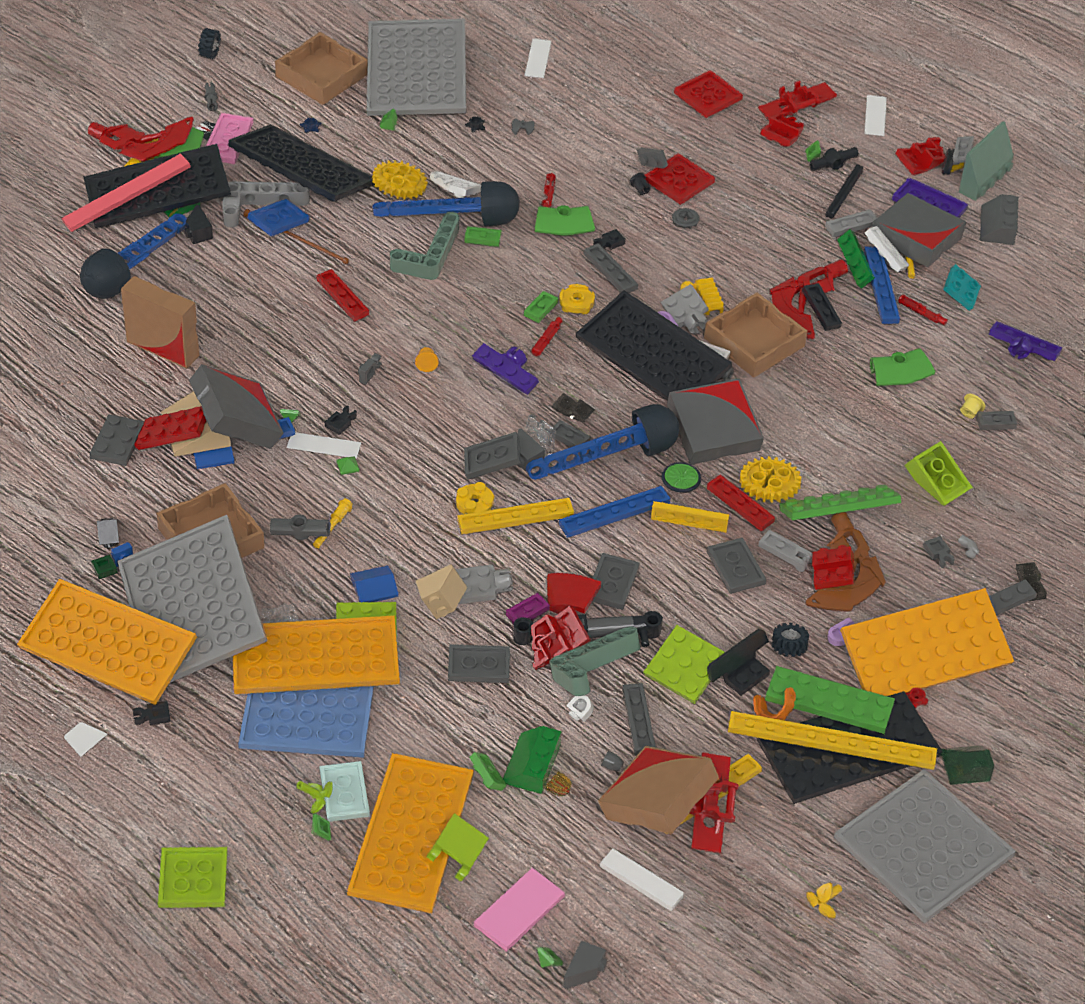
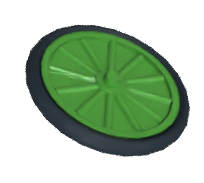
[661,462,701,493]

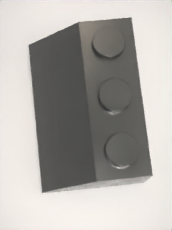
[980,194,1018,245]

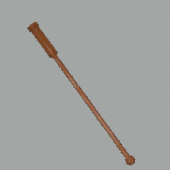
[243,209,349,264]

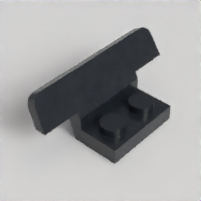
[707,629,770,696]

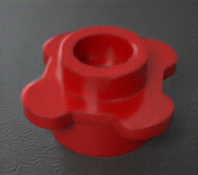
[906,688,928,708]

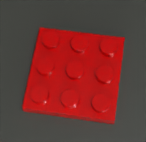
[674,70,743,118]
[645,153,715,205]

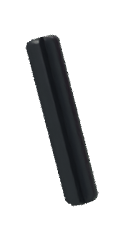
[942,148,955,175]

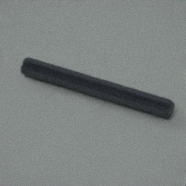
[825,164,864,219]

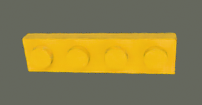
[651,501,729,533]

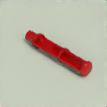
[541,173,556,207]
[898,294,948,326]
[531,317,563,357]

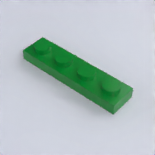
[837,229,875,289]

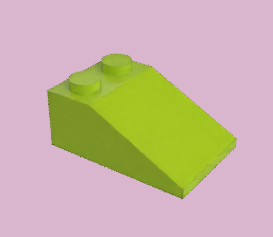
[904,441,973,506]

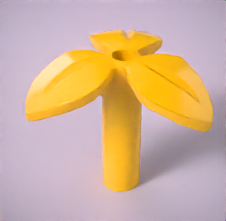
[806,883,842,918]

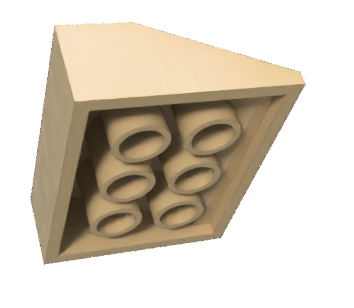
[161,391,231,456]

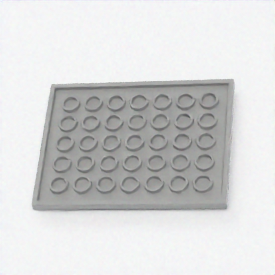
[367,19,466,116]
[117,515,268,682]

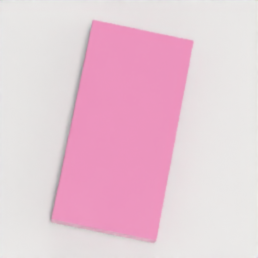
[206,113,254,164]
[474,868,565,952]

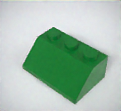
[503,726,562,794]

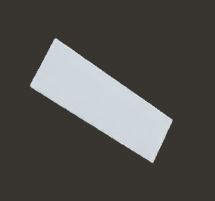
[525,39,551,78]
[865,95,886,136]
[287,432,361,459]

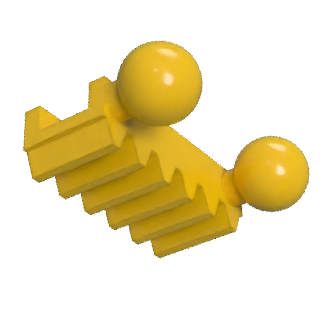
[680,277,724,315]

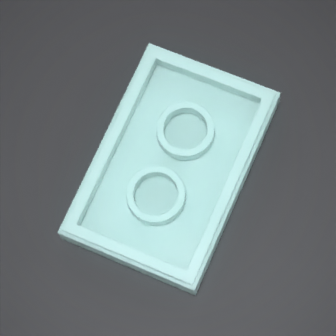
[319,761,370,822]

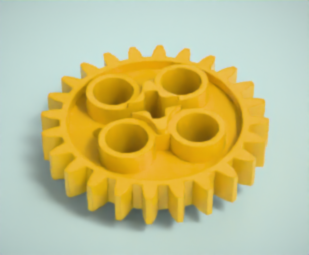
[372,160,428,200]
[739,456,801,503]

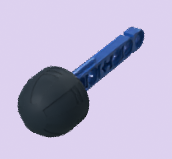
[372,181,520,227]
[80,214,187,299]
[526,404,679,480]

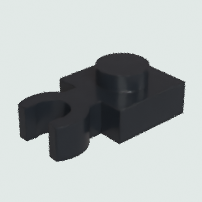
[593,229,626,250]
[325,406,357,435]
[132,701,171,725]

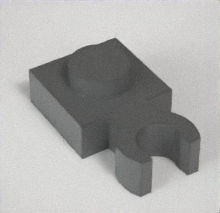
[358,353,382,385]
[923,536,955,568]

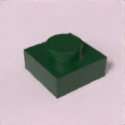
[91,555,117,579]

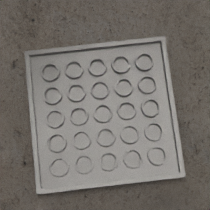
[834,769,1016,923]

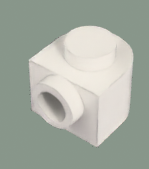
[566,695,594,722]

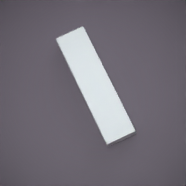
[600,848,684,911]

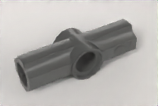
[270,514,331,540]

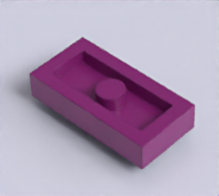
[506,593,550,624]

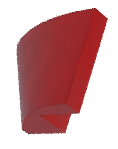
[895,137,945,175]
[547,573,601,614]
[531,606,591,670]

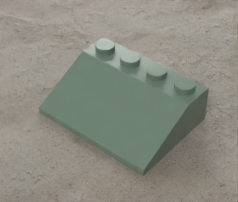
[959,121,1014,201]

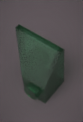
[941,745,995,785]

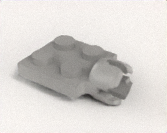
[661,284,709,334]
[455,564,513,604]

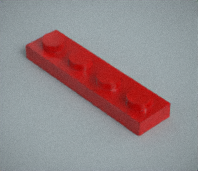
[316,269,369,322]
[707,474,775,531]

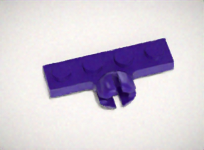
[989,321,1062,361]
[472,343,539,395]

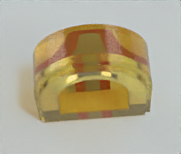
[546,771,571,796]

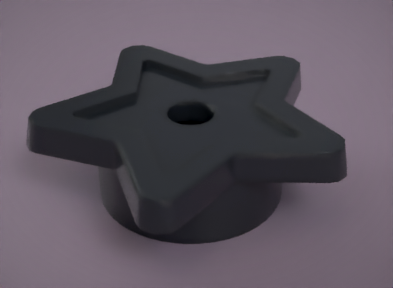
[465,116,485,132]

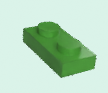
[464,226,501,247]
[524,291,558,323]
[469,752,507,791]

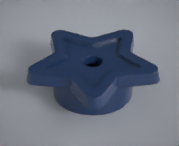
[300,118,322,133]

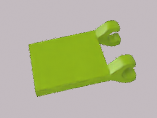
[427,813,489,881]

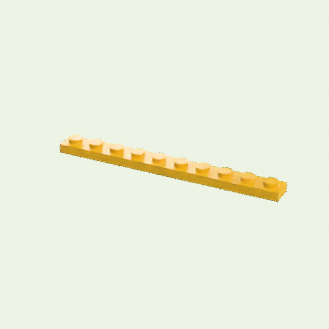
[728,711,937,770]

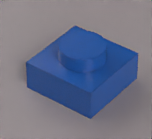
[278,417,295,439]
[111,542,133,567]

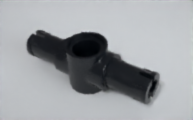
[810,147,859,171]

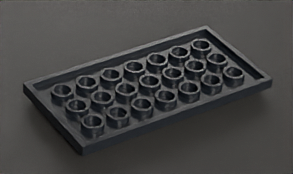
[228,124,375,202]
[83,144,231,229]
[576,290,732,401]
[757,691,942,804]

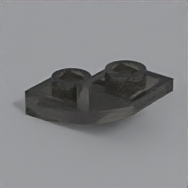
[552,393,595,422]
[1016,562,1047,601]

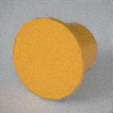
[415,347,439,372]

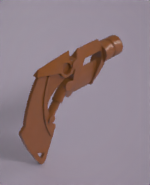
[805,512,886,612]

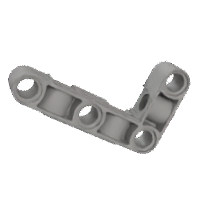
[223,182,310,228]

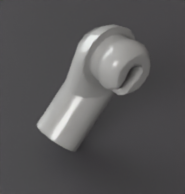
[958,535,979,559]

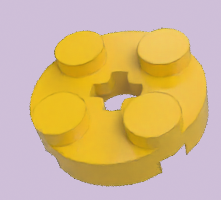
[559,284,595,314]
[456,482,494,514]

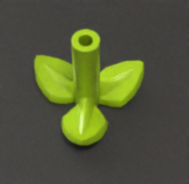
[296,781,333,814]

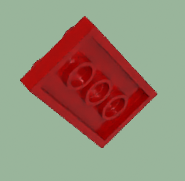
[134,406,207,450]

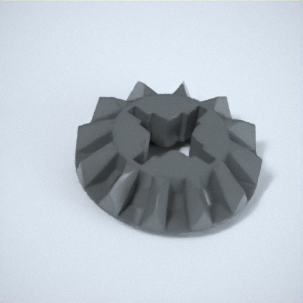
[672,208,700,229]

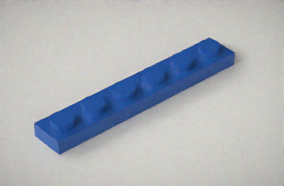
[864,247,900,324]
[559,486,671,538]

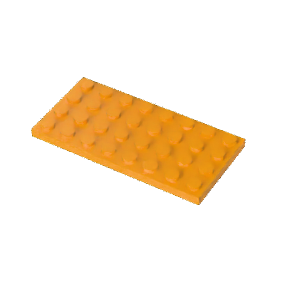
[17,579,197,705]
[840,588,1014,696]
[233,616,400,694]
[347,753,474,914]

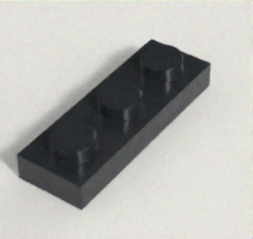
[802,283,842,331]

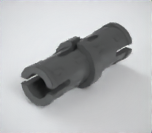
[204,82,218,111]

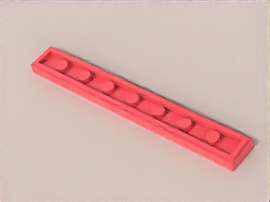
[62,154,190,232]

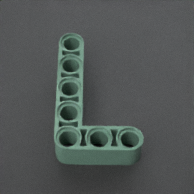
[390,212,459,280]
[550,627,641,696]

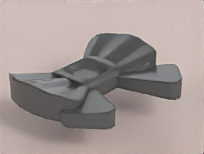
[511,119,535,135]

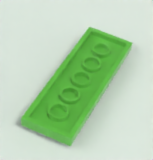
[780,485,901,520]
[765,666,895,734]

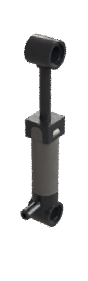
[513,611,663,647]

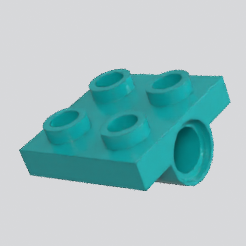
[943,264,981,311]

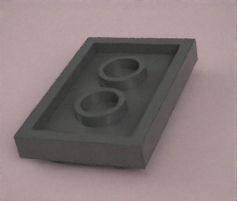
[90,414,144,466]
[464,432,521,480]
[707,537,767,594]
[592,553,640,610]
[448,644,510,683]

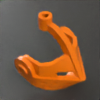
[753,687,796,721]

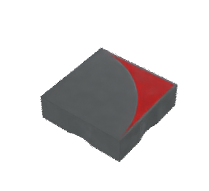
[872,193,966,267]
[189,364,284,449]
[667,379,764,465]

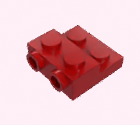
[812,545,854,590]

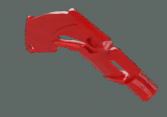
[88,116,194,161]
[769,259,848,340]

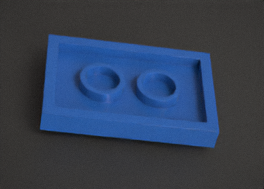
[248,199,310,236]

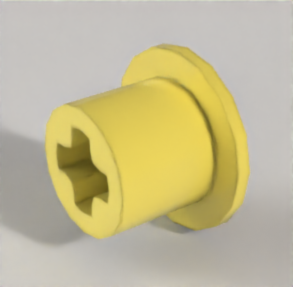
[960,393,986,419]

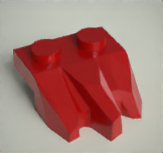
[760,113,804,147]

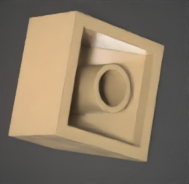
[416,564,467,619]

